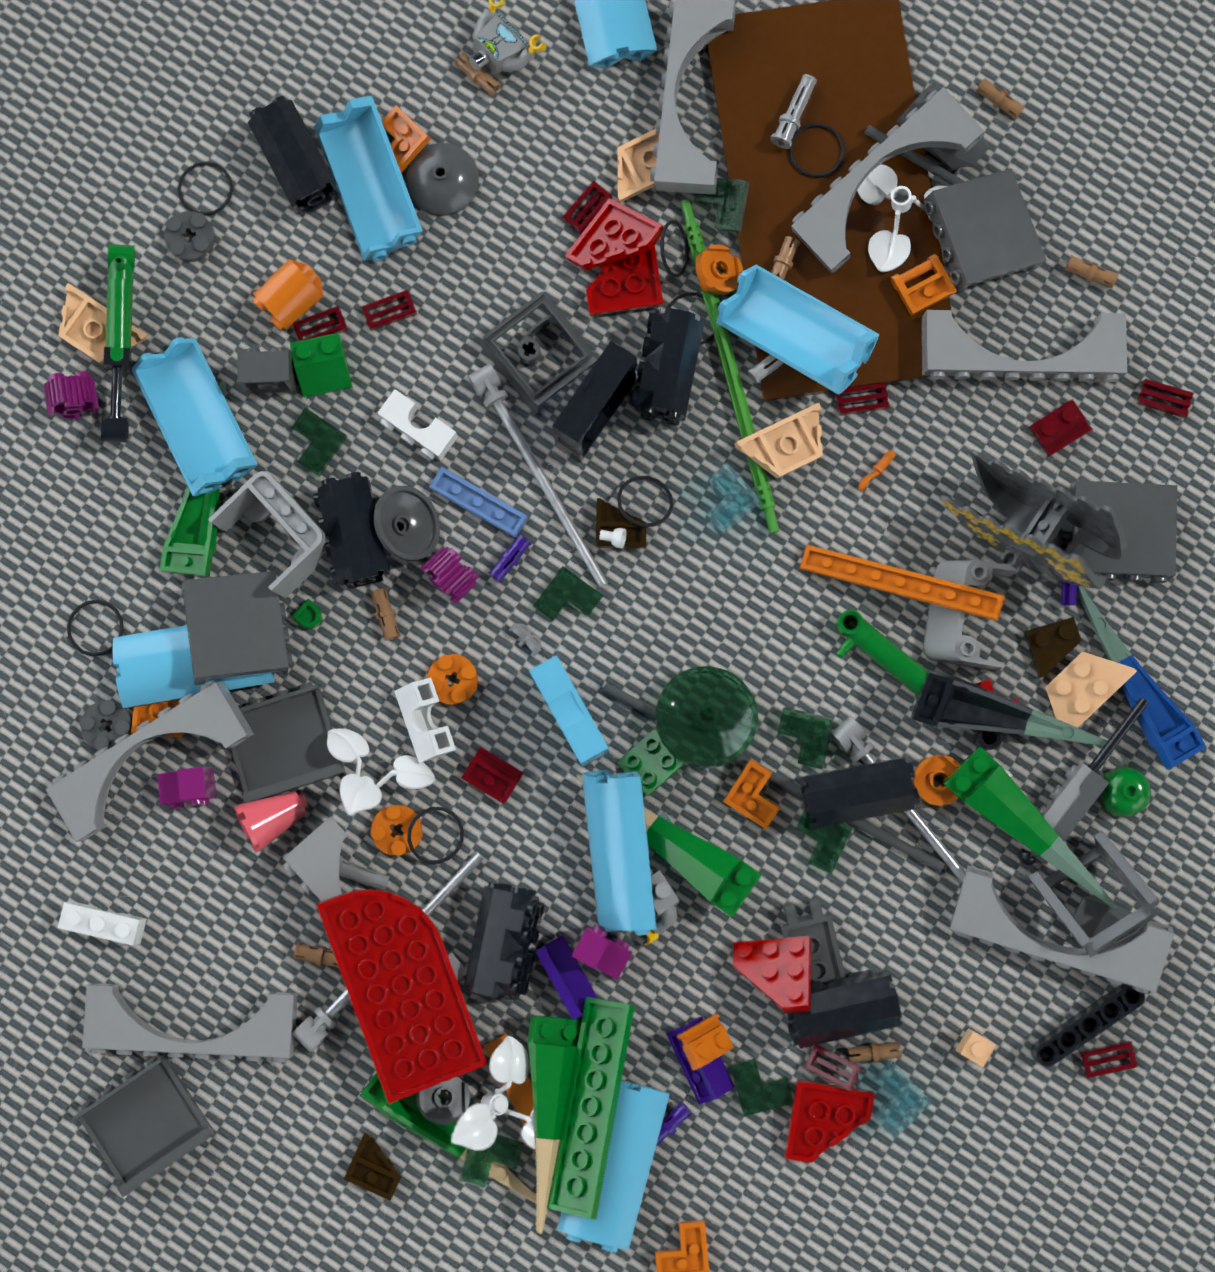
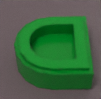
[291,598,323,629]

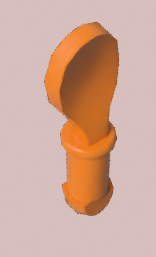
[858,450,896,492]

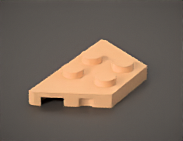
[617,129,659,203]
[58,283,149,365]
[734,403,823,479]
[1045,651,1137,728]

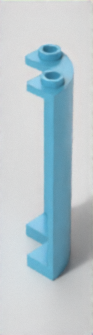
[574,0,657,69]
[314,96,423,262]
[716,265,879,395]
[131,337,258,496]
[113,625,278,708]
[582,770,656,935]
[557,1080,670,1253]

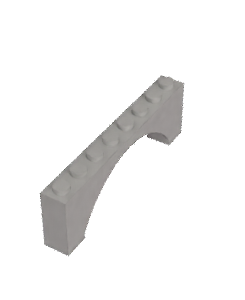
[650,0,736,195]
[791,87,985,274]
[921,310,1127,382]
[46,680,254,842]
[283,816,467,982]
[950,865,1175,993]
[82,983,298,1062]

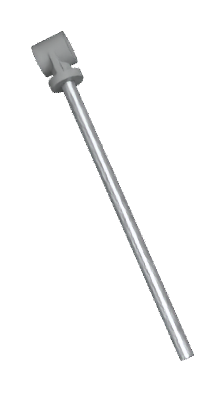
[468,363,608,588]
[830,717,966,883]
[292,852,484,1053]

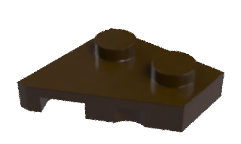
[596,498,647,549]
[1024,617,1082,679]
[343,1131,402,1201]

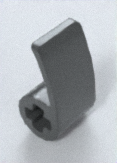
[518,317,550,366]

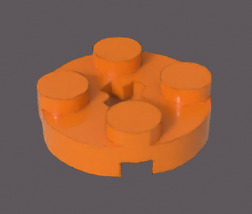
[696,244,743,295]
[427,654,479,705]
[912,755,960,806]
[371,805,423,856]

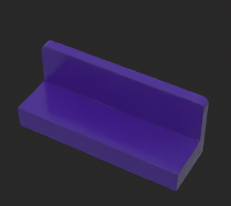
[535,936,598,1020]
[666,1017,734,1105]

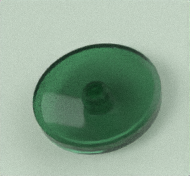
[655,666,758,768]

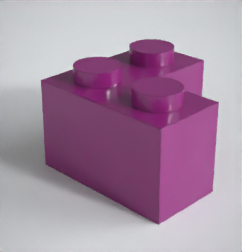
[157,766,217,809]
[572,925,632,980]

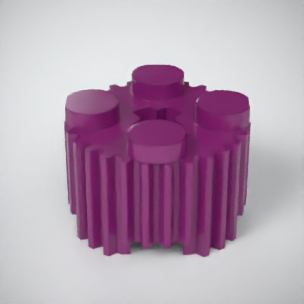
[43,371,99,420]
[420,547,479,605]

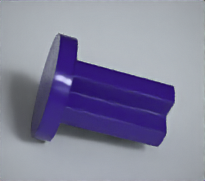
[1058,580,1077,605]

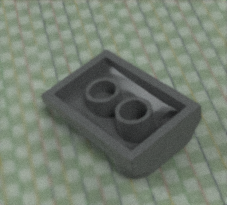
[897,84,990,172]
[1071,895,1145,940]

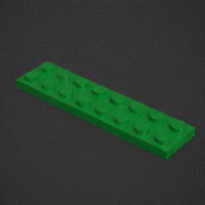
[547,997,635,1219]

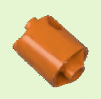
[252,259,323,330]

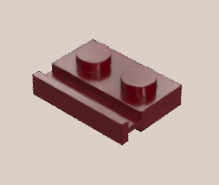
[1029,399,1092,457]
[461,747,524,805]

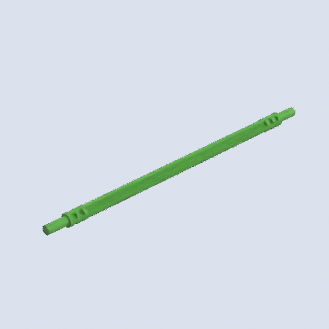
[680,199,780,534]

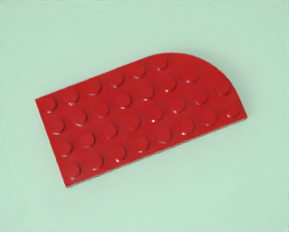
[316,889,488,1104]

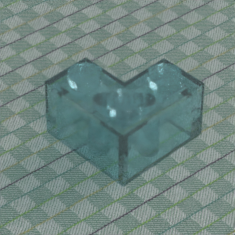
[705,462,761,538]
[872,1060,932,1139]

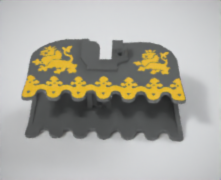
[939,449,1128,589]

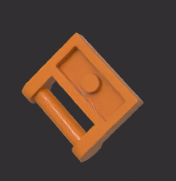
[890,254,957,316]

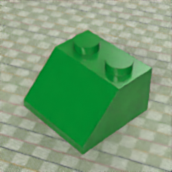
[290,333,353,398]

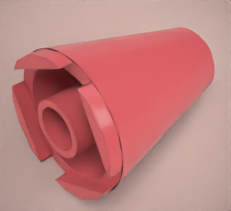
[233,791,309,853]

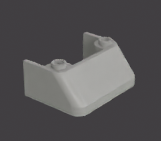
[208,471,325,598]
[923,560,1019,671]

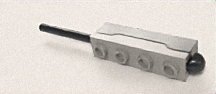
[1018,697,1149,865]

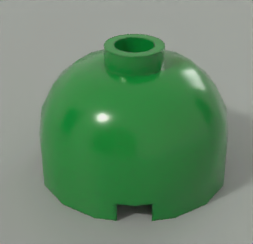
[1099,767,1151,818]

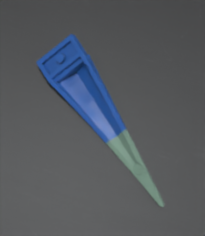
[1077,586,1206,770]

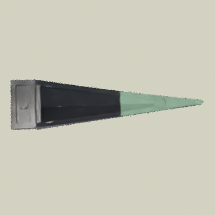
[911,669,1108,746]

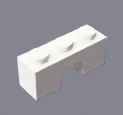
[377,389,458,461]
[394,678,456,763]
[58,901,147,946]

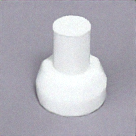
[599,528,626,549]

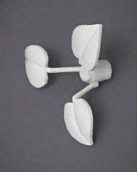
[857,165,948,272]
[327,729,435,816]
[451,1036,536,1150]

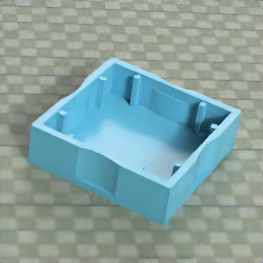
[529,655,609,767]

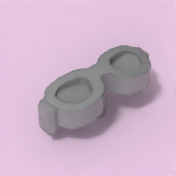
[509,623,541,657]

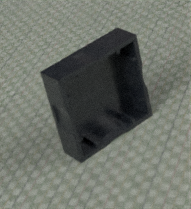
[552,341,637,463]

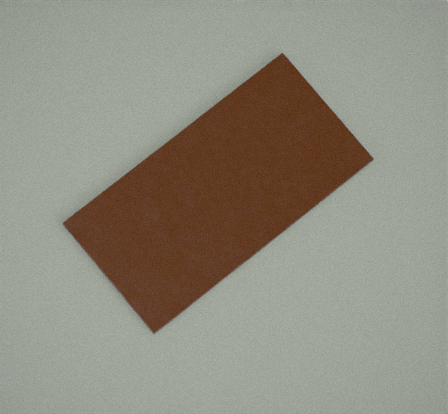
[707,0,953,402]

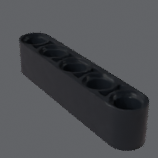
[1031,983,1145,1067]

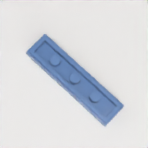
[429,466,528,539]

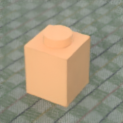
[955,1028,996,1067]

